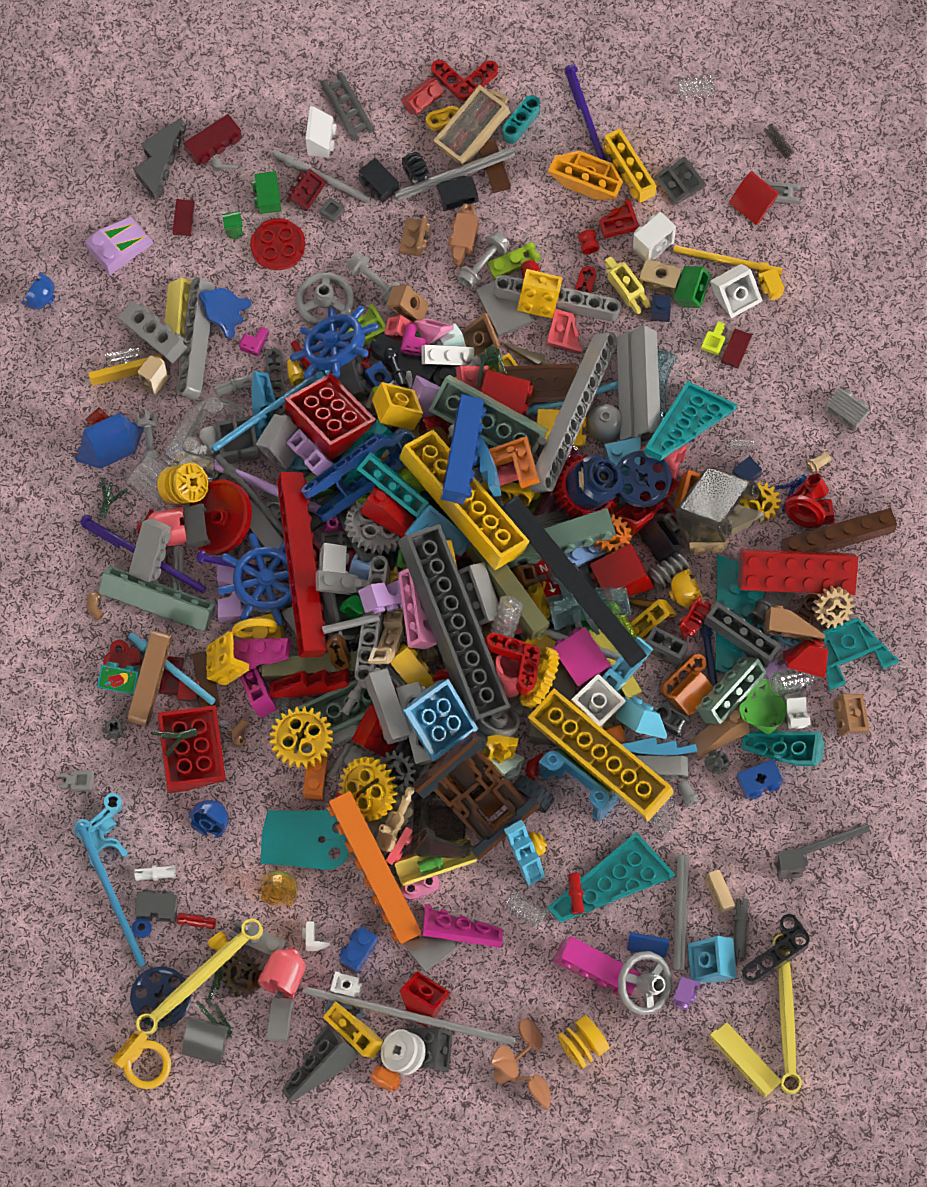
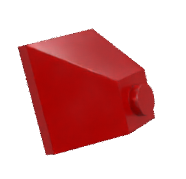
[782,639,828,678]
[400,971,451,1027]

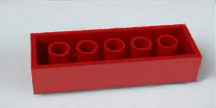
[737,548,858,595]

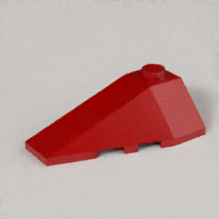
[613,479,680,537]
[360,486,416,537]

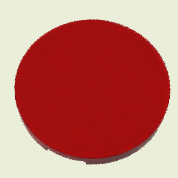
[250,218,306,270]

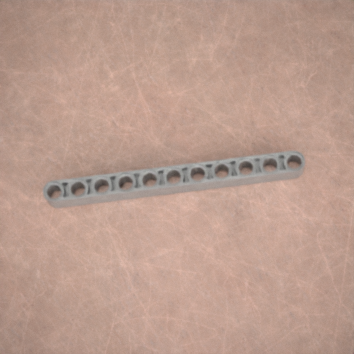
[529,332,617,493]

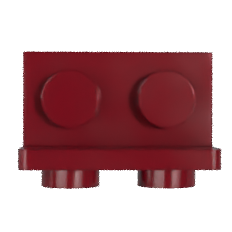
[285,169,327,211]

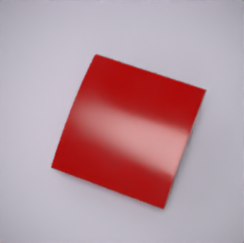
[729,171,779,225]

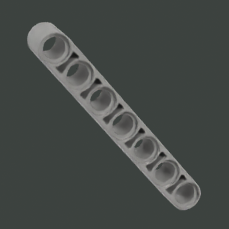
[494,275,621,321]
[177,277,215,400]
[355,556,390,688]

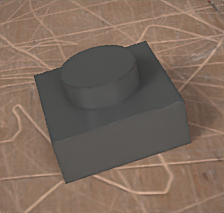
[319,197,345,223]

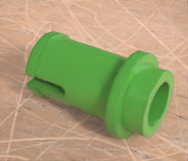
[417,854,444,874]

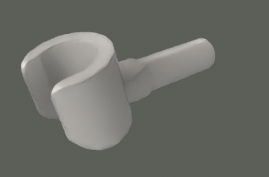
[212,158,238,172]

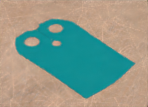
[260,810,349,870]

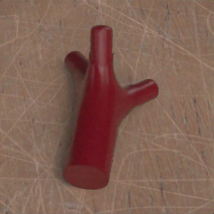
[657,500,683,523]

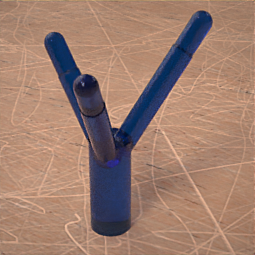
[768,474,807,512]

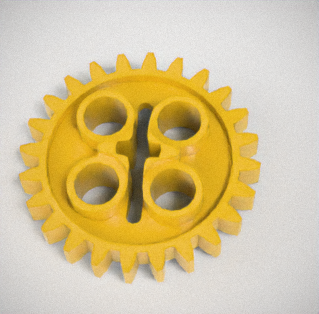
[519,647,560,709]
[269,706,333,770]
[338,756,398,821]

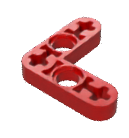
[431,60,498,101]
[485,633,540,695]

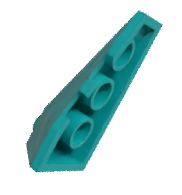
[741,731,825,766]

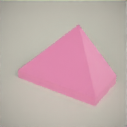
[414,319,454,345]

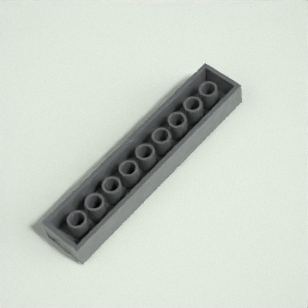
[398,524,510,721]

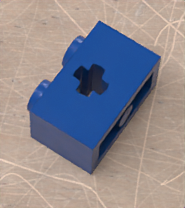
[736,759,783,800]

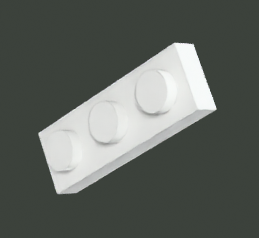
[421,345,474,366]

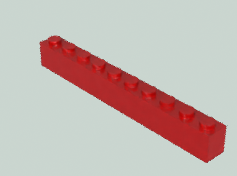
[276,472,328,658]

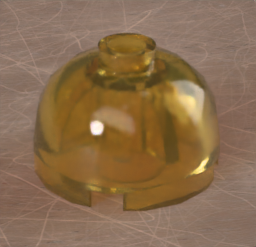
[257,870,298,907]

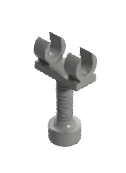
[136,409,159,461]

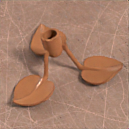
[490,1018,551,1110]

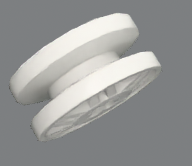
[381,1029,426,1075]

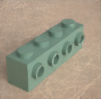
[696,656,767,725]

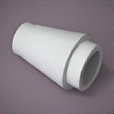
[199,426,220,455]

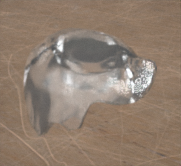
[650,797,678,834]

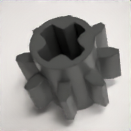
[102,717,127,742]
[705,749,729,775]

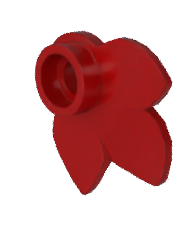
[103,640,142,668]

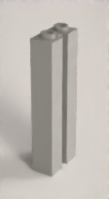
[617,325,661,442]

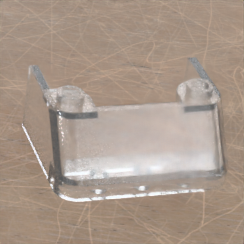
[164,396,244,480]

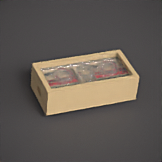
[433,85,510,166]

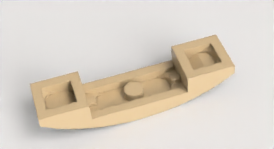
[368,609,405,664]

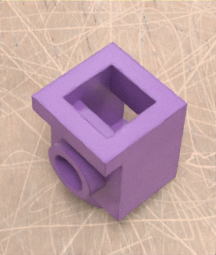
[673,976,700,1010]

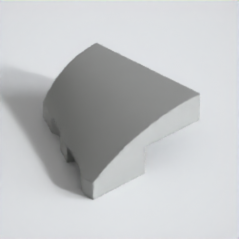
[403,937,457,972]

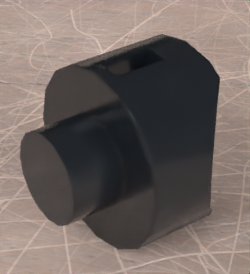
[433,365,457,387]

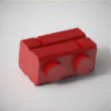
[401,78,444,115]

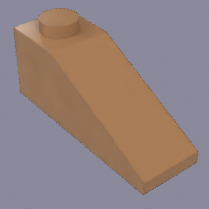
[763,605,825,641]
[689,706,750,758]

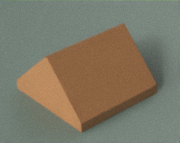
[461,313,500,361]

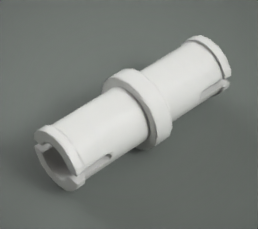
[135,865,176,881]

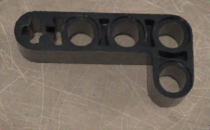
[742,914,810,985]

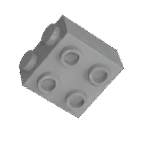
[256,414,302,469]

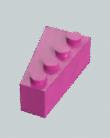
[552,936,641,997]

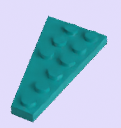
[643,381,738,461]
[715,554,765,675]
[547,832,676,924]

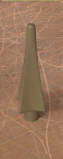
[504,343,551,365]

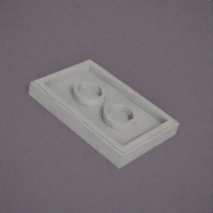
[475,275,532,338]

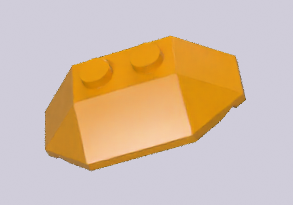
[548,151,623,200]

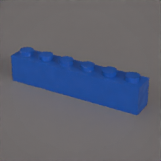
[441,394,486,505]

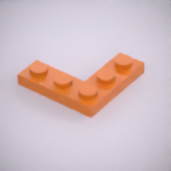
[475,436,540,488]

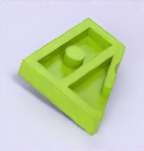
[347,304,386,345]

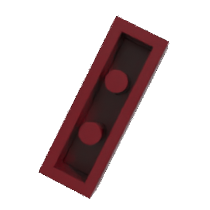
[184,114,242,166]

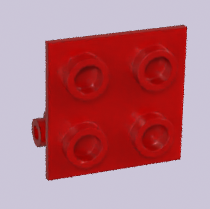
[679,595,712,641]

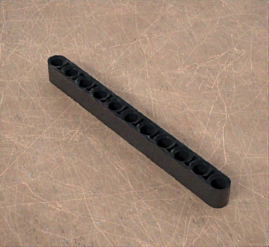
[501,495,647,668]

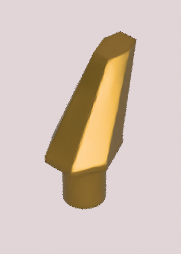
[627,597,657,610]

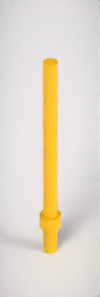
[673,245,783,275]

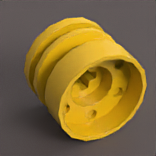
[157,463,208,506]
[557,1014,610,1069]

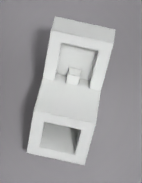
[784,692,810,729]

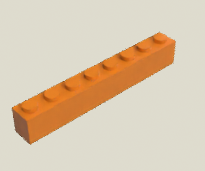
[326,791,422,944]

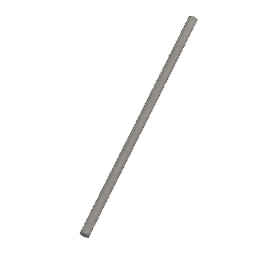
[303,986,516,1046]

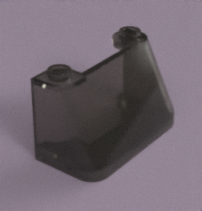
[675,467,761,543]
[410,781,475,859]

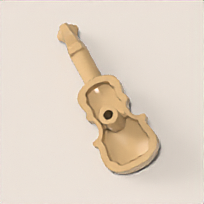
[375,786,415,853]

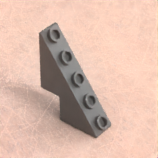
[134,118,186,201]

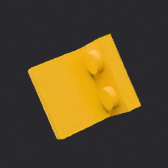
[517,269,563,319]

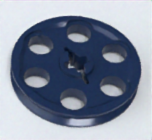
[617,450,671,507]
[130,967,191,1027]

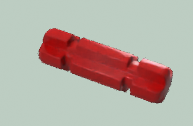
[177,913,216,929]

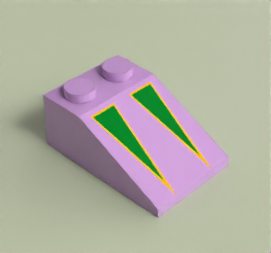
[85,217,153,275]

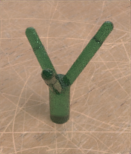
[98,478,128,519]
[151,728,197,756]
[207,967,235,1005]

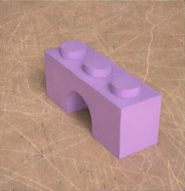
[286,429,334,476]
[217,564,246,623]
[358,580,403,614]

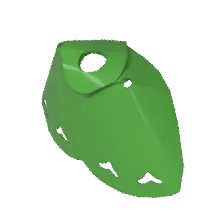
[739,679,787,735]

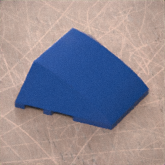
[75,413,144,469]

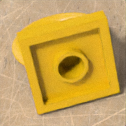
[232,613,284,639]
[110,1030,171,1089]

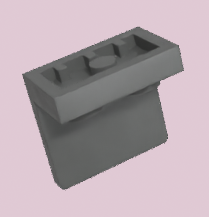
[406,1027,453,1073]

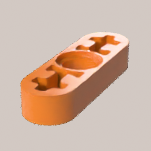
[660,654,706,697]

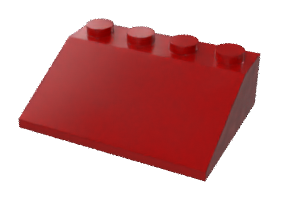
[285,373,376,460]
[158,705,226,794]

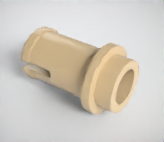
[806,451,831,473]

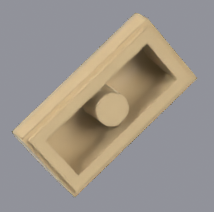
[705,870,736,914]

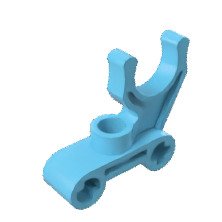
[74,793,128,873]

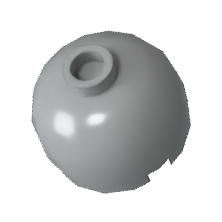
[586,404,622,443]

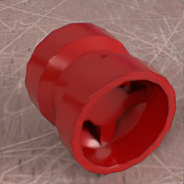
[578,229,600,255]

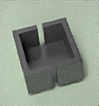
[215,416,260,464]

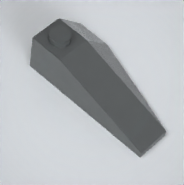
[282,1024,359,1102]

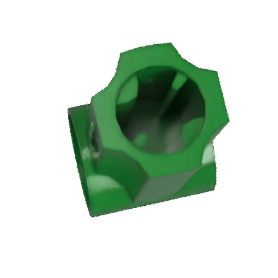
[222,211,243,240]

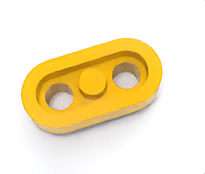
[426,106,459,131]

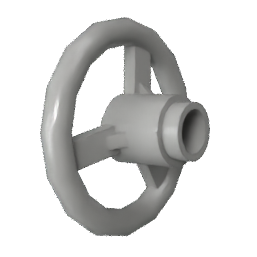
[296,272,354,325]
[618,951,672,1015]

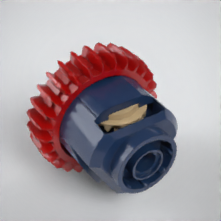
[551,454,624,520]

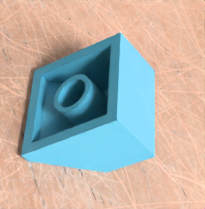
[615,696,667,739]
[688,936,737,983]

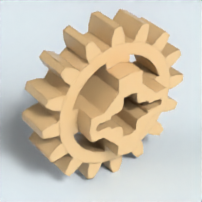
[812,586,855,628]

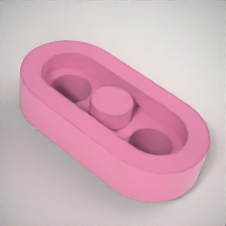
[401,875,439,901]

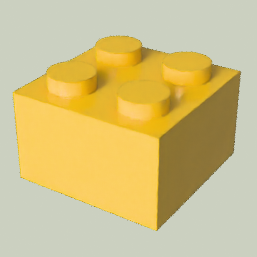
[372,382,423,431]

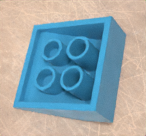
[402,679,478,761]

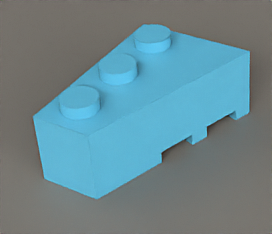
[602,436,641,504]

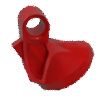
[785,473,829,528]

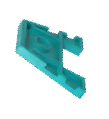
[822,617,899,691]

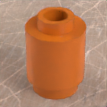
[370,1065,402,1092]

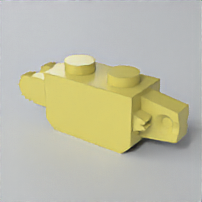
[605,256,651,314]

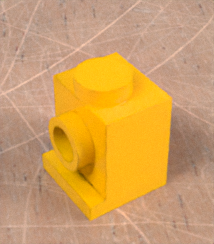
[758,268,784,300]

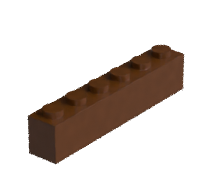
[780,508,897,552]

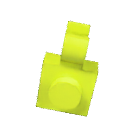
[701,321,725,356]

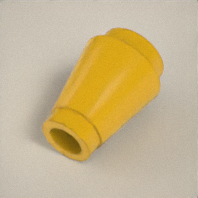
[286,359,306,387]

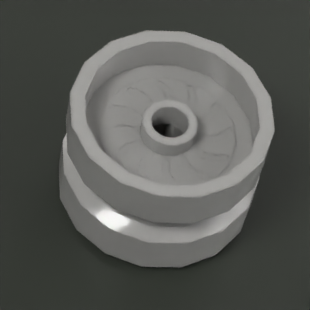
[475,709,520,748]

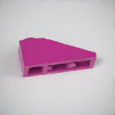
[240,667,278,718]

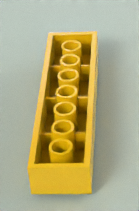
[399,430,529,570]
[528,689,674,822]

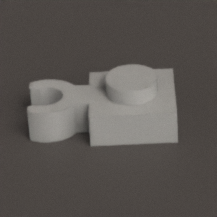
[58,770,94,792]

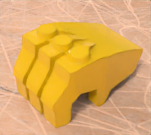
[483,735,518,764]

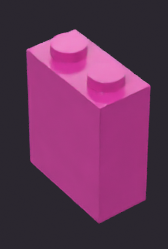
[552,627,612,690]

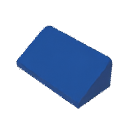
[627,932,669,958]

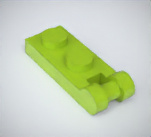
[487,242,541,280]

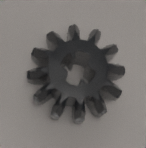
[402,152,429,184]

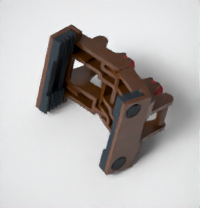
[414,731,540,860]

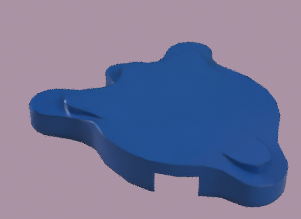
[199,288,252,339]

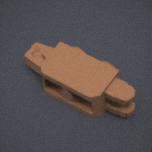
[448,204,479,267]

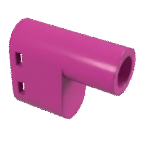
[400,324,426,356]
[239,327,270,356]
[322,518,344,533]

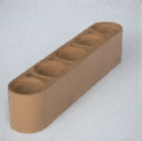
[128,630,172,727]

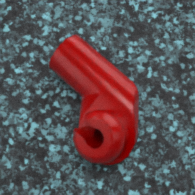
[525,753,544,780]

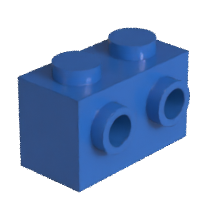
[339,926,378,974]

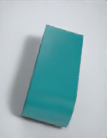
[503,95,540,144]

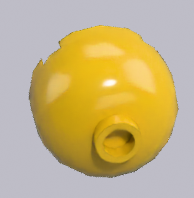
[669,568,703,608]

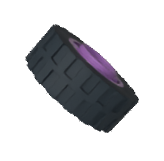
[513,775,555,813]

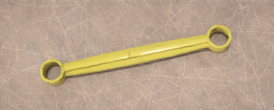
[136,918,263,1035]
[773,934,802,1095]

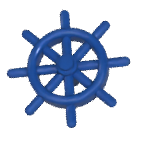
[290,305,378,379]
[218,533,292,626]

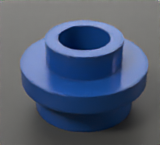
[132,918,152,938]

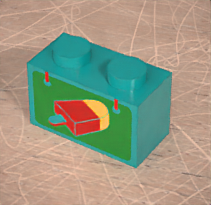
[97,661,140,695]

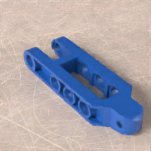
[301,429,415,522]

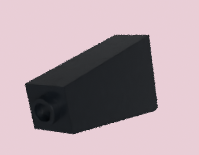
[370,333,440,385]

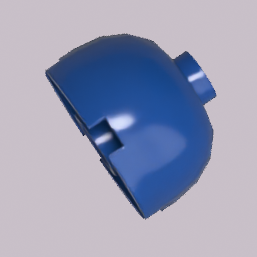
[21,272,56,310]
[188,800,229,838]

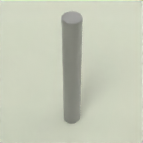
[322,614,381,634]

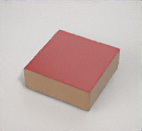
[177,680,199,701]

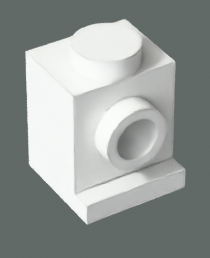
[330,971,362,998]

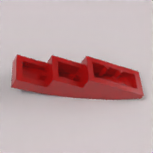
[269,668,350,698]

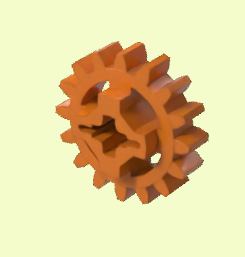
[594,514,632,555]

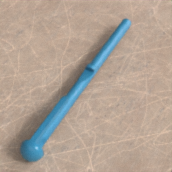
[210,369,330,453]
[75,822,146,967]

